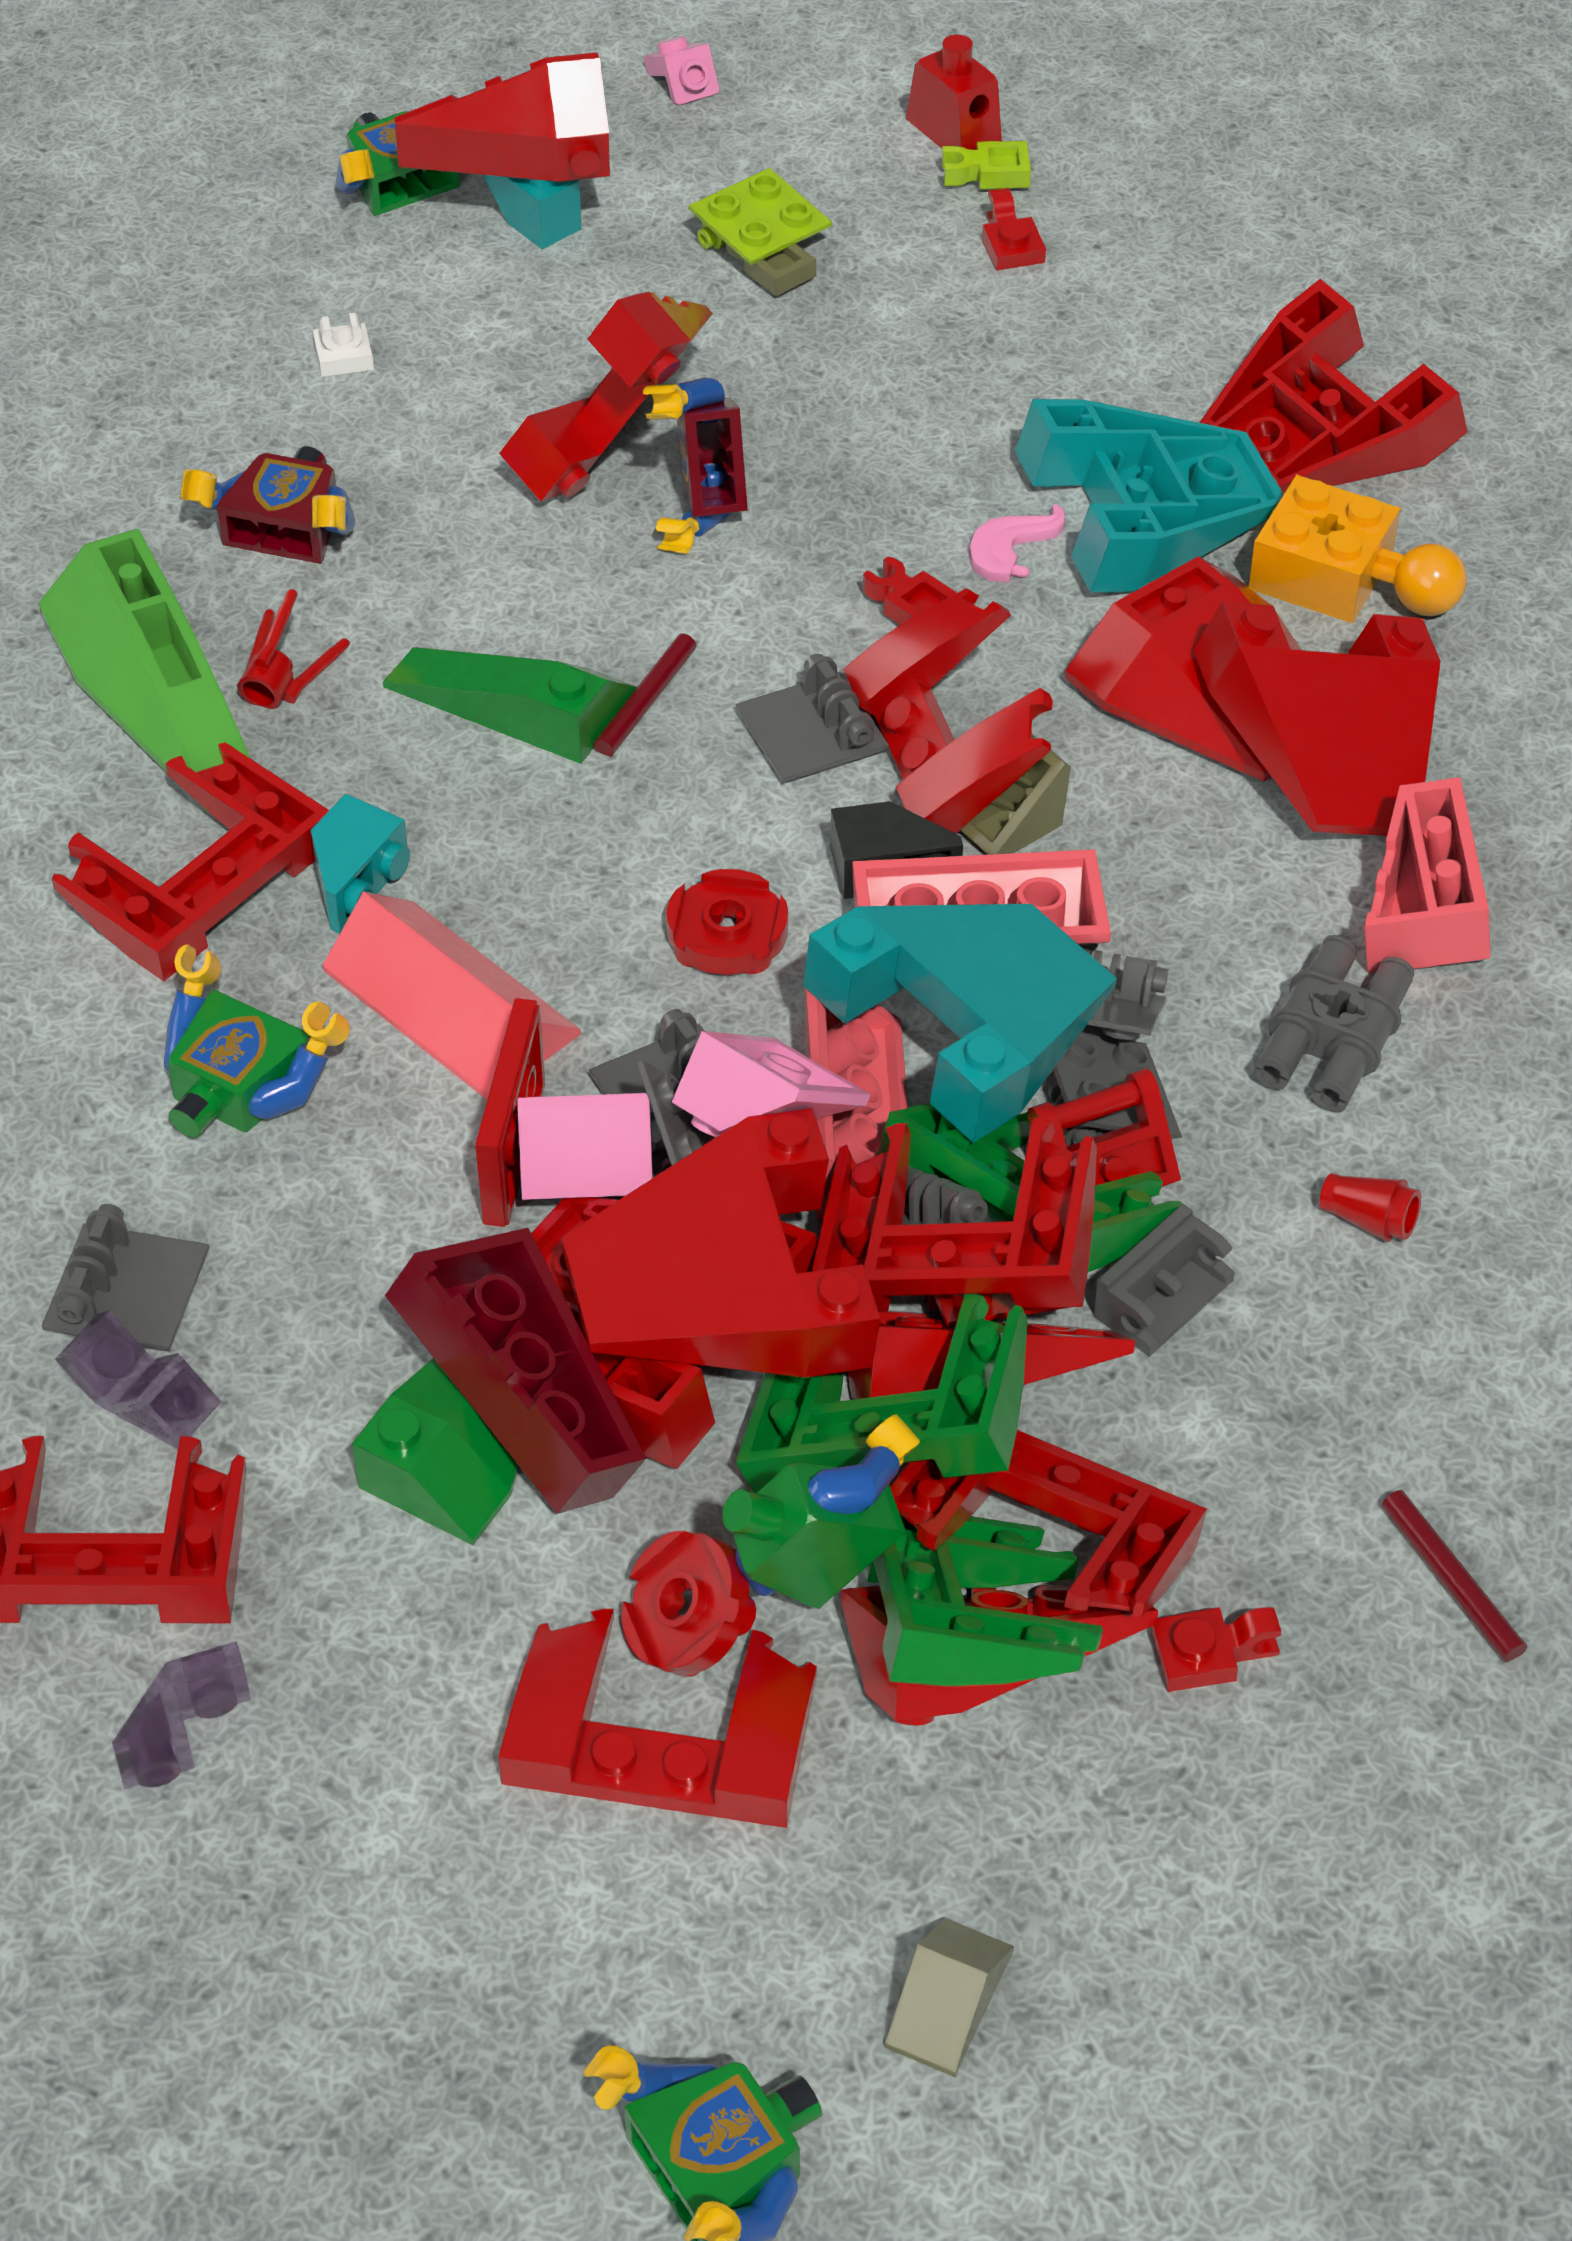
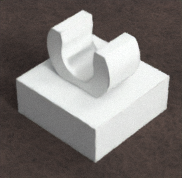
[313,313,374,377]

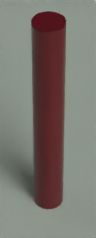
[593,633,697,757]
[1381,1490,1527,1663]

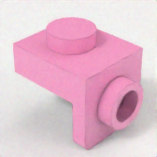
[643,36,719,105]

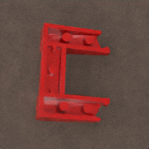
[843,588,1053,833]
[52,742,329,982]
[812,1117,1097,1312]
[890,1430,1207,1616]
[0,1436,247,1624]
[498,1608,817,1828]

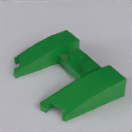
[877,1103,1182,1272]
[736,1294,1028,1493]
[864,1513,1103,1686]

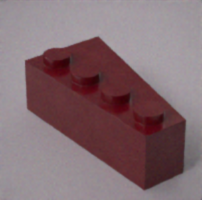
[385,1228,647,1514]

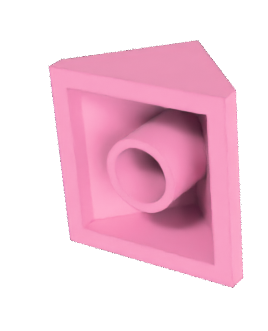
[518,1093,652,1200]

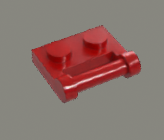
[1027,1068,1181,1187]

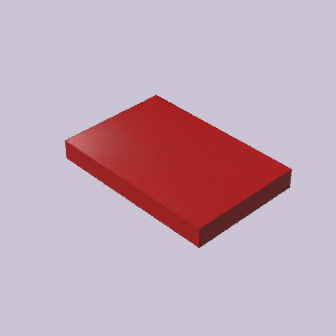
[475,998,545,1227]

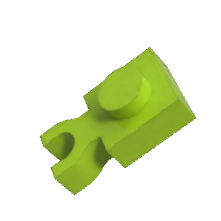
[942,141,1031,189]

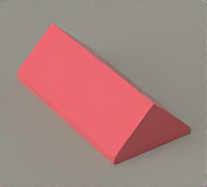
[853,849,1111,945]
[322,891,581,1100]
[805,988,908,1219]

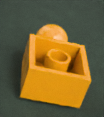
[1249,475,1467,623]

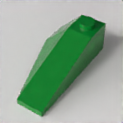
[383,647,637,764]
[352,1358,518,1545]

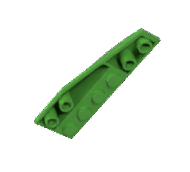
[38,528,250,813]

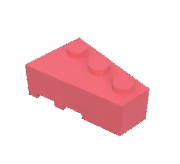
[1364,777,1490,973]

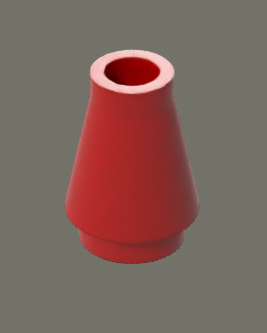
[1319,1173,1421,1242]

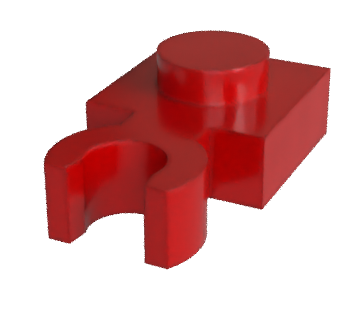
[863,556,957,625]

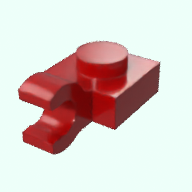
[982,187,1046,271]
[1150,1607,1282,1692]

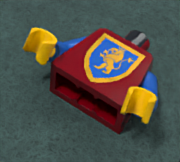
[643,377,748,554]
[179,446,355,564]

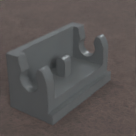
[1094,1204,1235,1357]

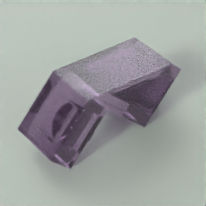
[55,1310,222,1449]
[112,1641,251,1789]

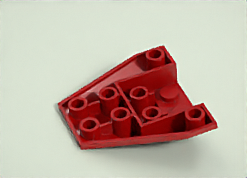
[1065,556,1301,782]

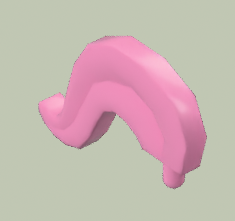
[969,504,1066,582]

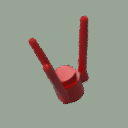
[237,589,350,709]

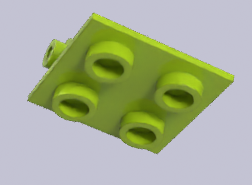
[688,167,832,265]

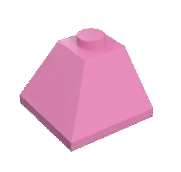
[672,1031,871,1137]

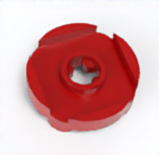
[666,869,788,975]
[621,1530,756,1677]

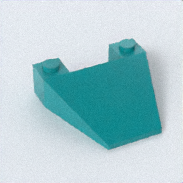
[1015,399,1284,593]
[803,904,1117,1143]

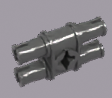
[1254,935,1414,1112]

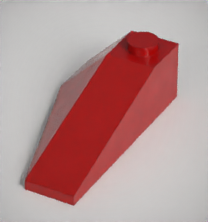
[394,52,610,182]
[848,1310,1135,1399]
[841,1585,1158,1726]

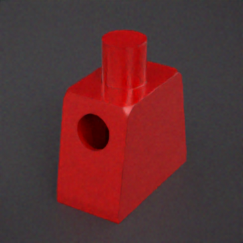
[906,34,1002,150]

